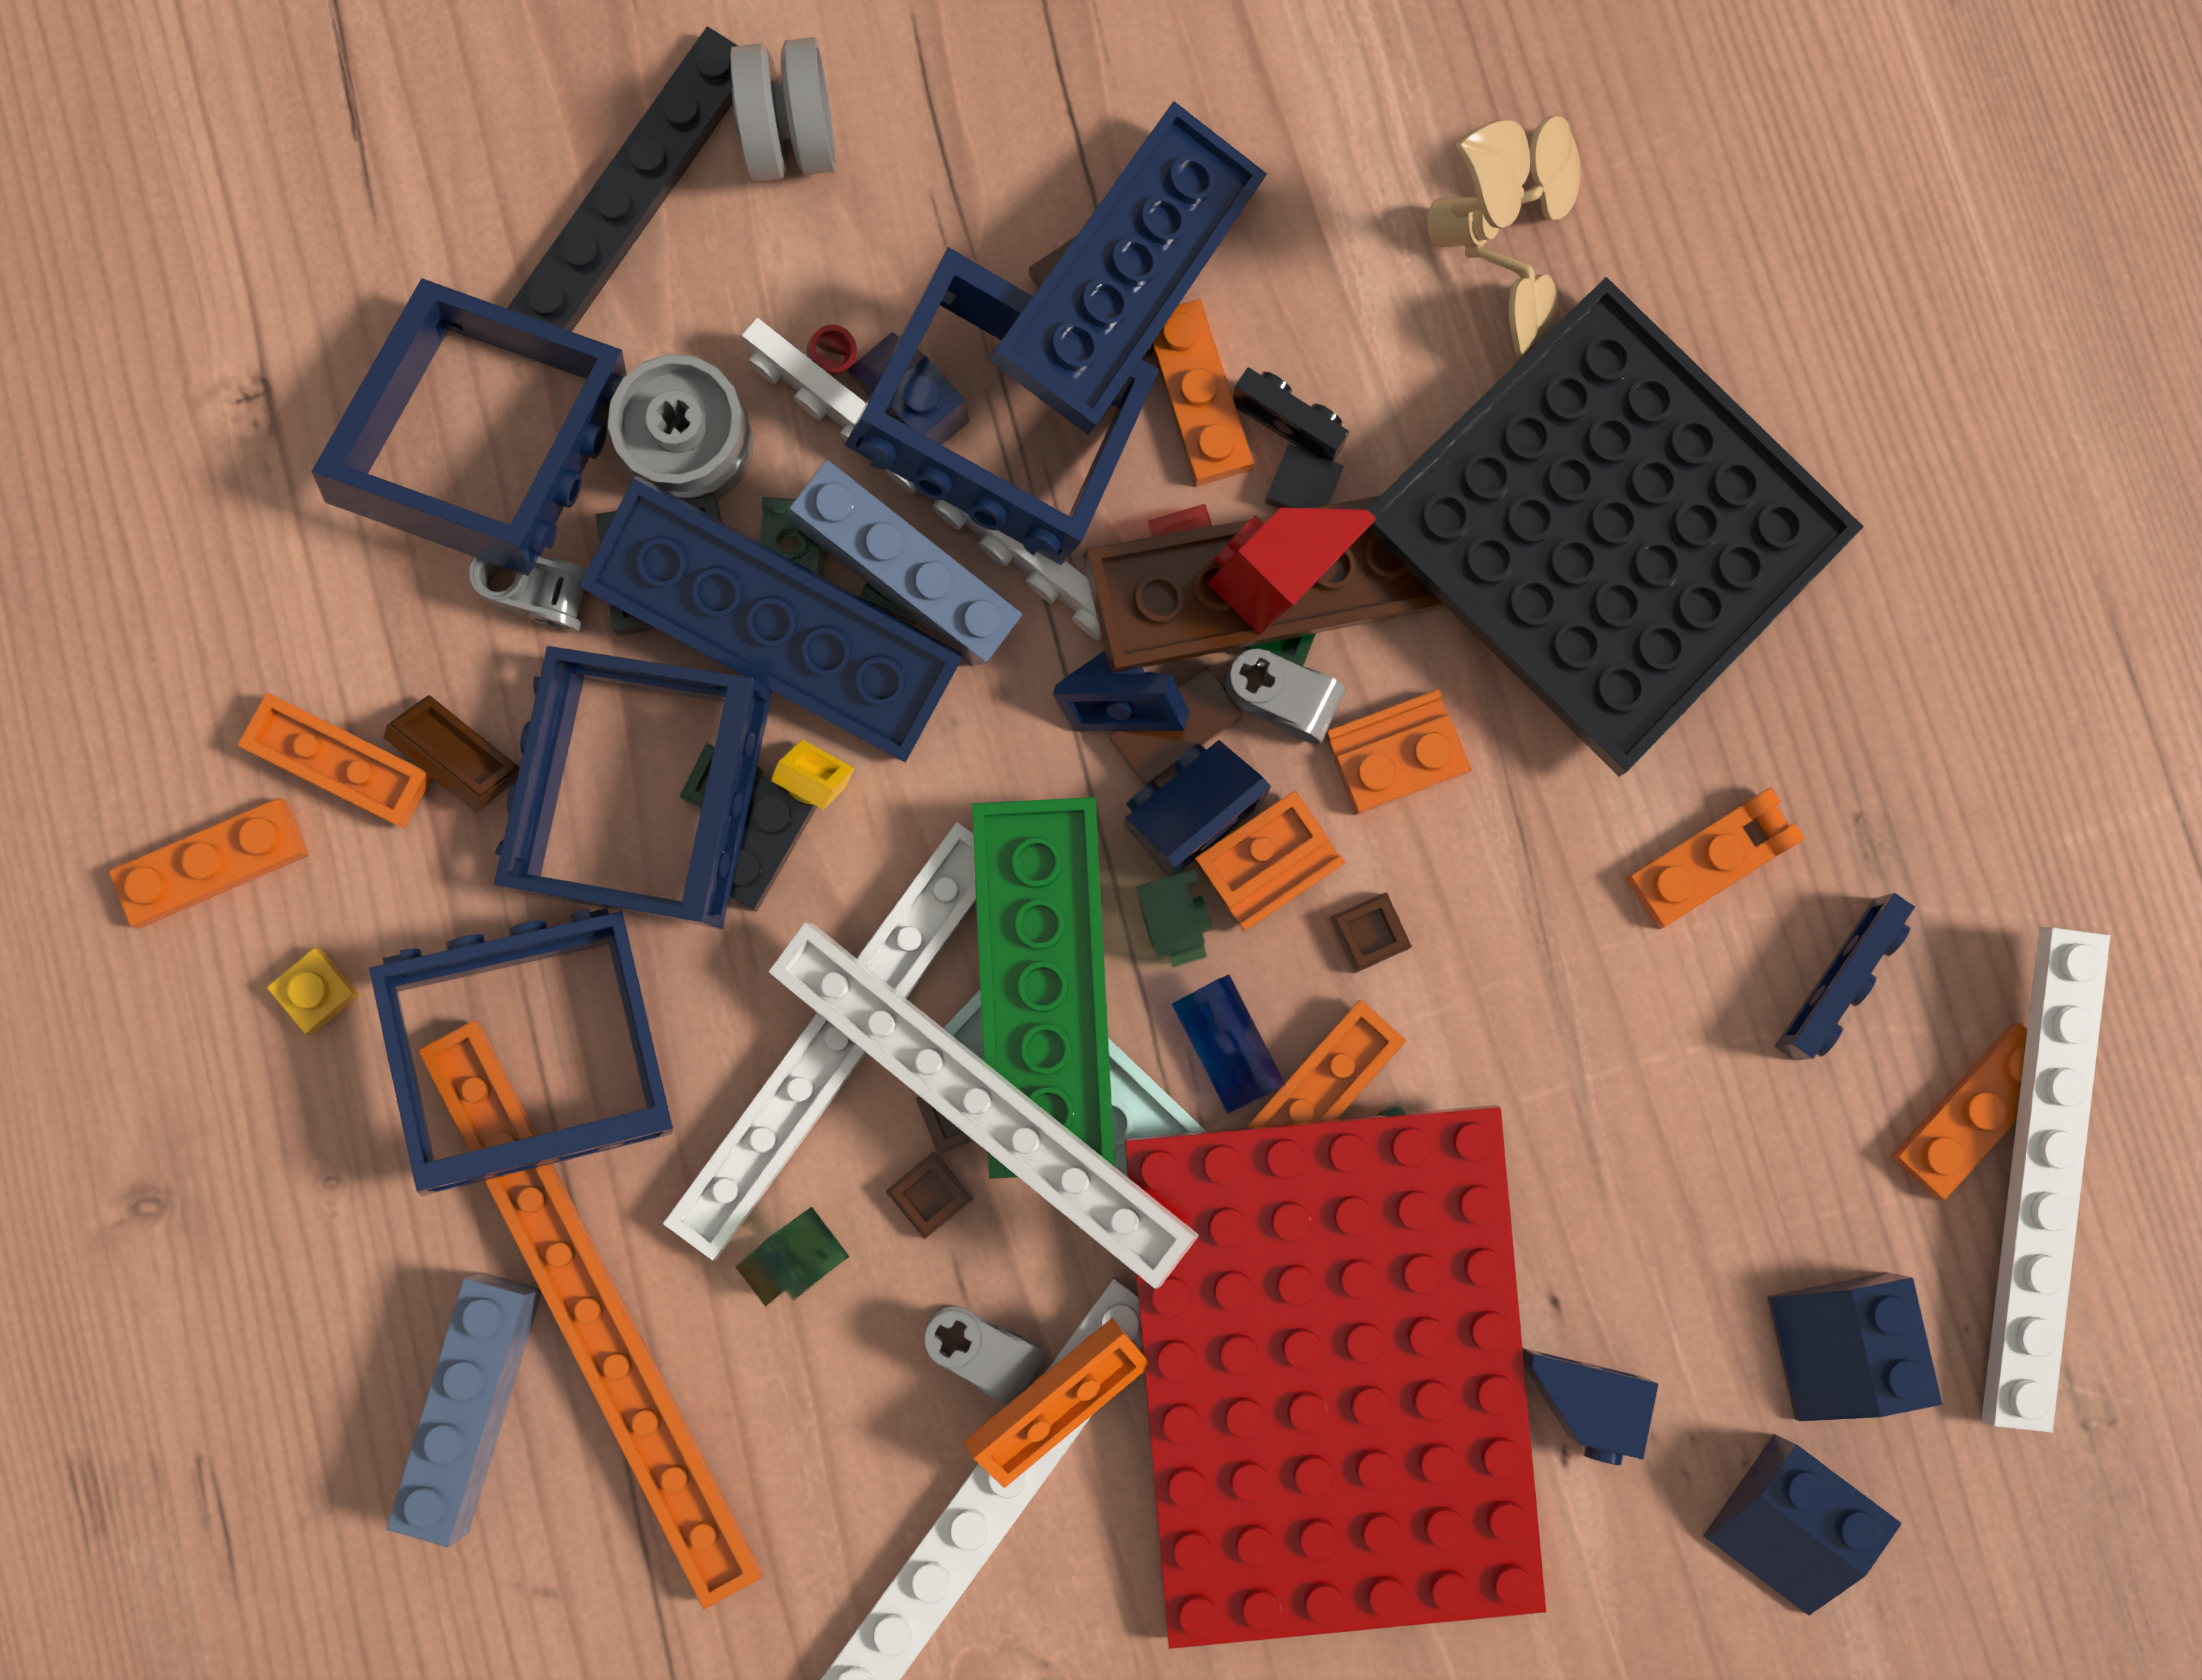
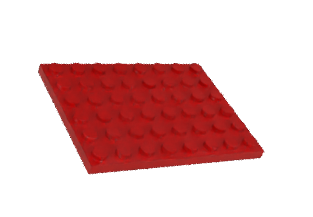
[1124,1105,1546,1649]

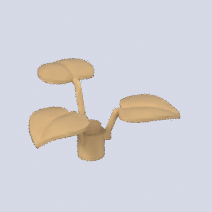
[1427,116,1581,363]

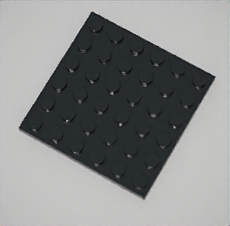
[1366,277,1864,777]

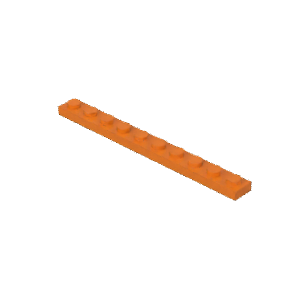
[418,1020,764,1610]

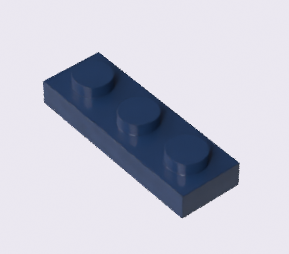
[1775,893,1915,1060]

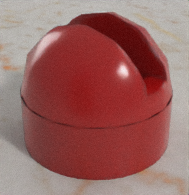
[807,325,857,376]

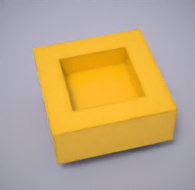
[771,739,855,810]
[267,947,360,1035]

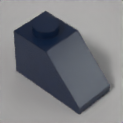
[847,332,969,445]
[1523,1348,1658,1466]

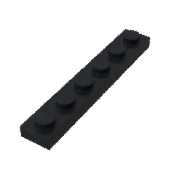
[507,26,738,332]

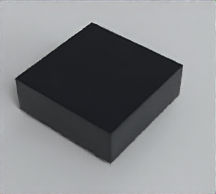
[1265,444,1344,508]

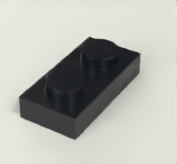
[1233,367,1349,462]
[730,775,817,911]

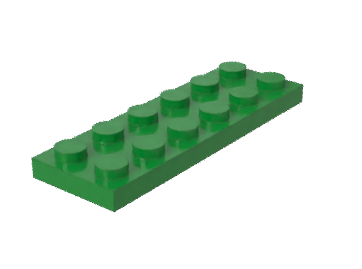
[972,797,1115,1179]

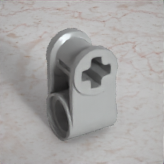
[469,557,587,633]
[1223,648,1346,745]
[924,1306,1047,1405]

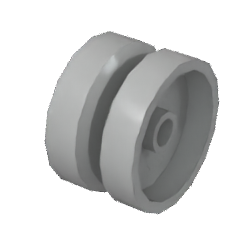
[730,37,836,182]
[608,354,754,500]

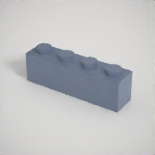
[782,459,1023,666]
[386,1273,542,1547]

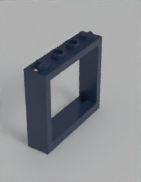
[844,247,1159,565]
[311,278,627,576]
[494,646,773,929]
[369,908,673,1196]

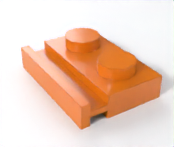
[1325,689,1472,815]
[1194,790,1346,933]

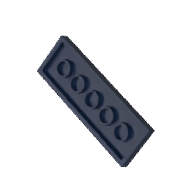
[988,101,1267,435]
[579,476,964,763]

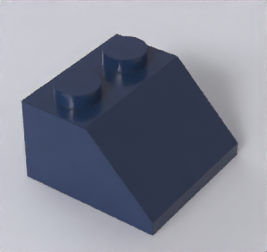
[1124,740,1271,880]
[1767,1272,1943,1421]
[1703,1434,1902,1616]

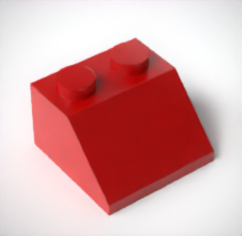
[1207,508,1377,635]

